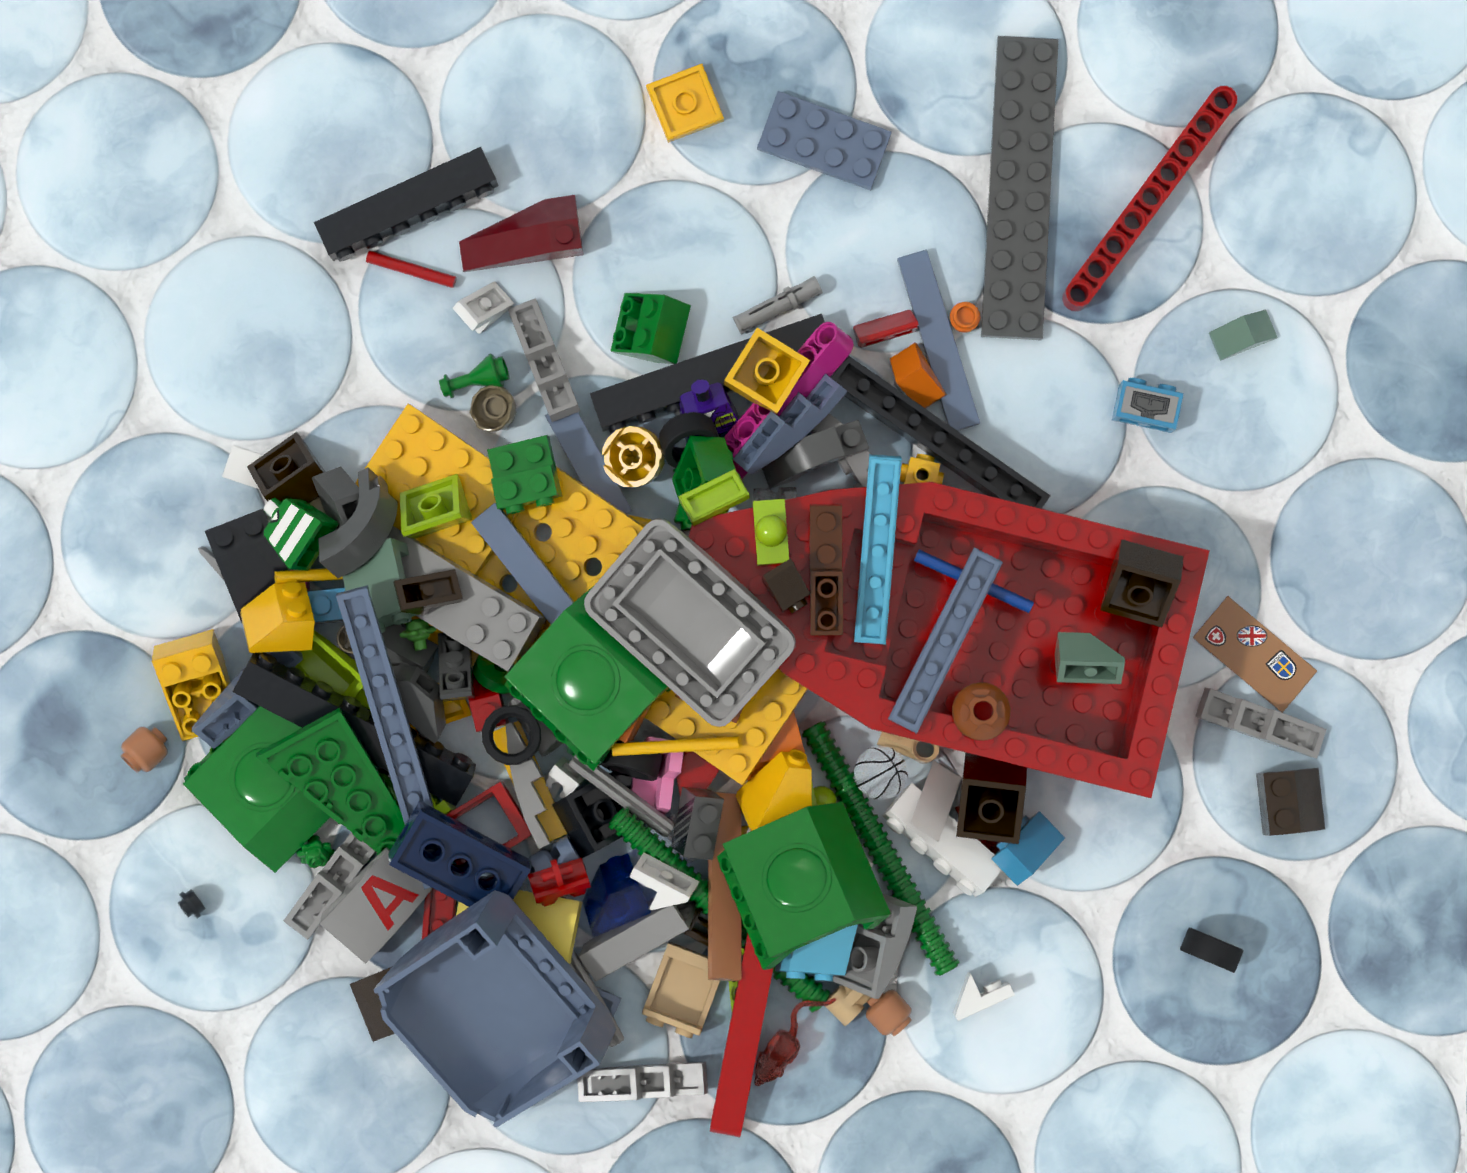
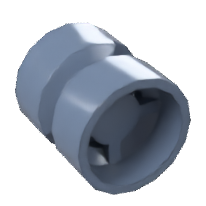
[529,835,587,872]

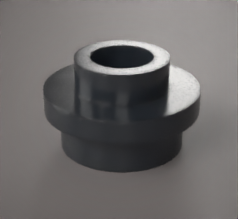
[178,889,206,919]

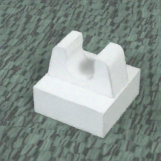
[546,756,585,798]

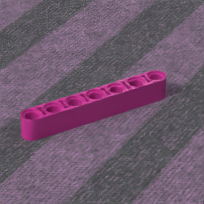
[724,322,854,480]

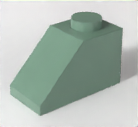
[1055,632,1125,684]

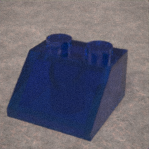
[582,853,651,938]

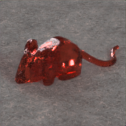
[754,998,836,1086]

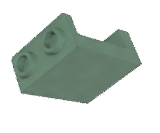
[343,538,416,633]

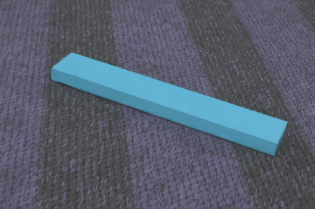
[854,454,902,645]

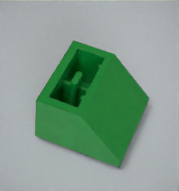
[610,293,691,364]

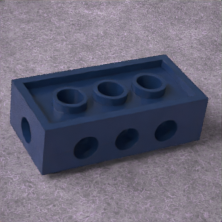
[388,801,531,907]

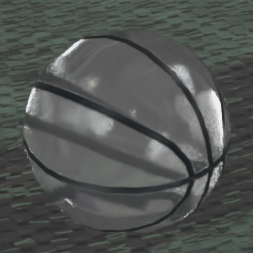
[854,746,908,800]

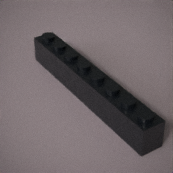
[590,313,825,434]
[831,356,1051,509]
[233,652,476,806]

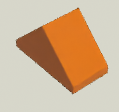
[890,343,947,408]

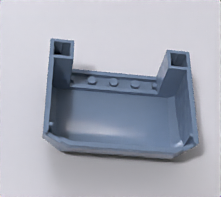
[374,890,616,1128]

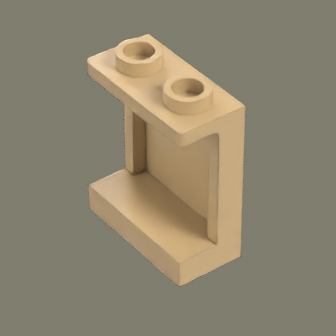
[642,942,720,1038]

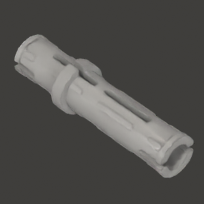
[732,276,823,335]

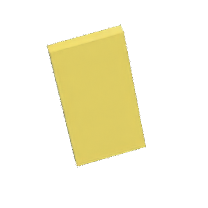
[456,890,583,964]

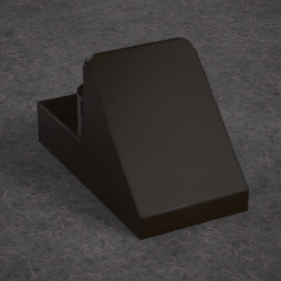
[393,569,463,615]

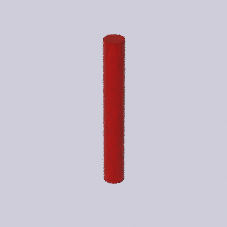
[366,250,457,288]

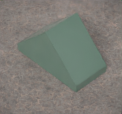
[1209,310,1278,361]

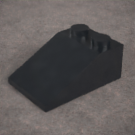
[205,509,288,623]
[552,772,669,858]

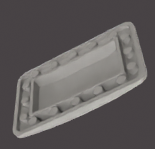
[584,518,796,727]

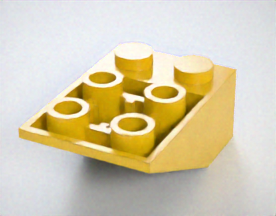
[152,629,231,741]

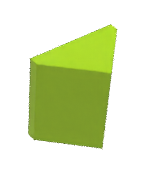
[400,474,473,539]

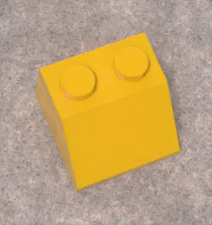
[723,328,810,413]
[241,582,315,653]

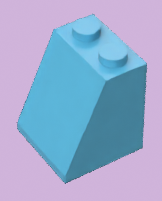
[775,924,858,982]

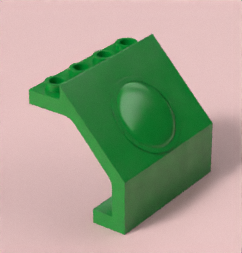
[504,586,671,771]
[183,706,330,873]
[717,802,891,970]

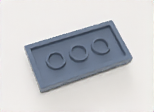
[757,91,892,191]

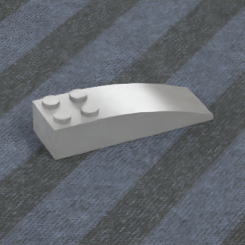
[387,526,547,672]

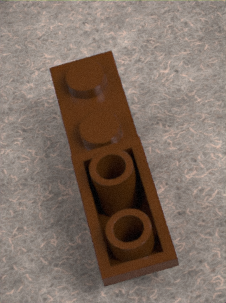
[809,504,843,635]

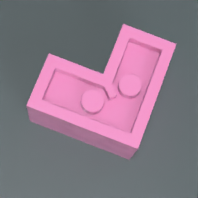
[631,737,683,815]

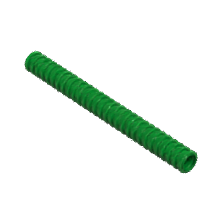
[801,721,960,976]
[608,807,830,1012]

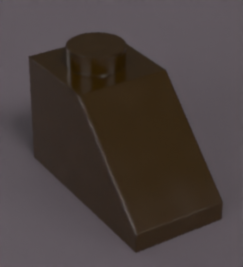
[762,558,810,614]

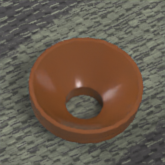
[952,682,1011,741]

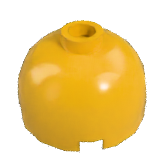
[602,426,665,487]

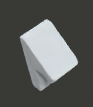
[453,281,515,334]
[630,853,699,910]
[953,972,1015,1021]

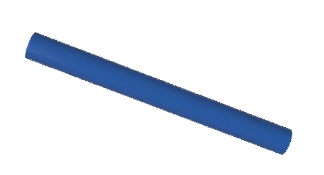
[914,549,1034,613]

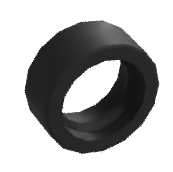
[659,412,719,468]
[482,705,542,765]
[601,740,663,781]
[1180,927,1244,973]

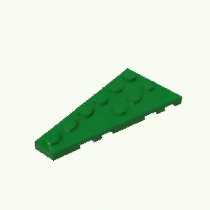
[256,708,405,855]

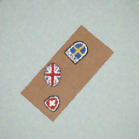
[1193,596,1317,713]

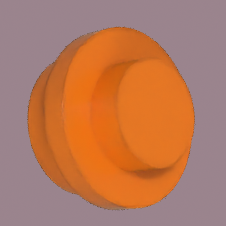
[949,302,980,333]

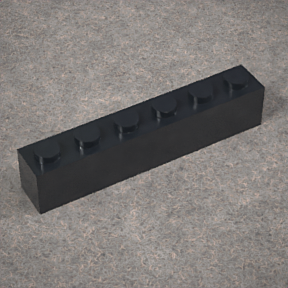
[314,147,499,262]

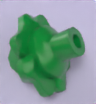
[297,835,335,868]

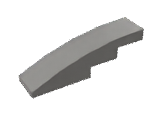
[508,298,580,422]
[1195,688,1327,759]
[506,722,552,849]
[283,832,376,940]
[577,1062,708,1102]

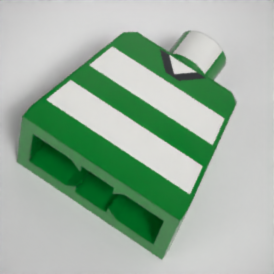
[264,498,339,571]

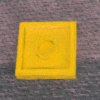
[646,63,724,143]

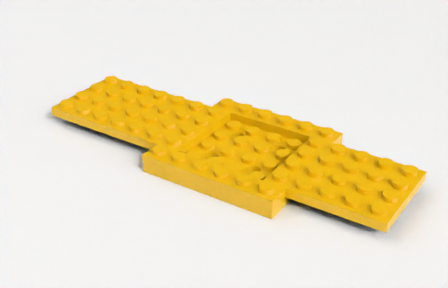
[355,403,808,785]

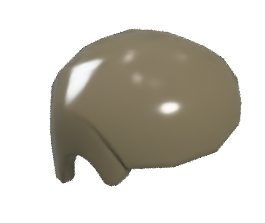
[469,385,516,432]

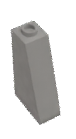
[579,897,696,981]

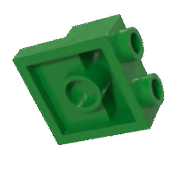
[487,435,562,515]

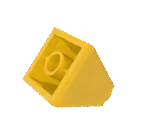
[735,749,812,831]

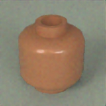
[121,727,168,773]
[866,989,912,1036]

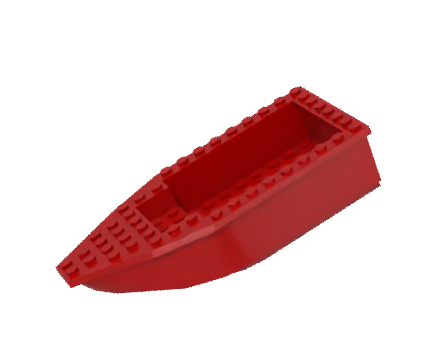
[689,482,1210,798]

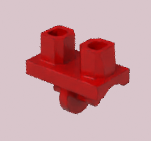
[528,858,591,907]

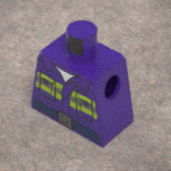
[679,380,740,443]

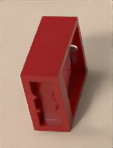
[447,781,532,865]

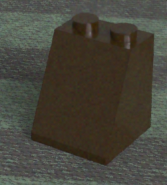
[956,753,1027,844]

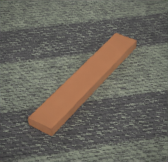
[708,792,741,981]

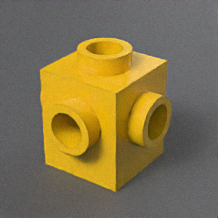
[900,454,944,484]

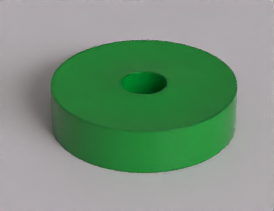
[473,655,510,694]

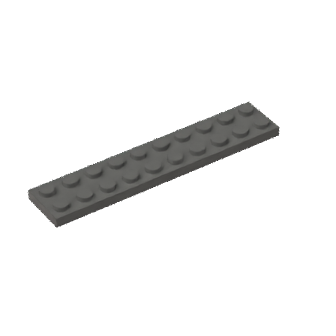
[981,36,1059,340]

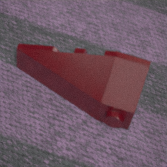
[459,195,584,272]

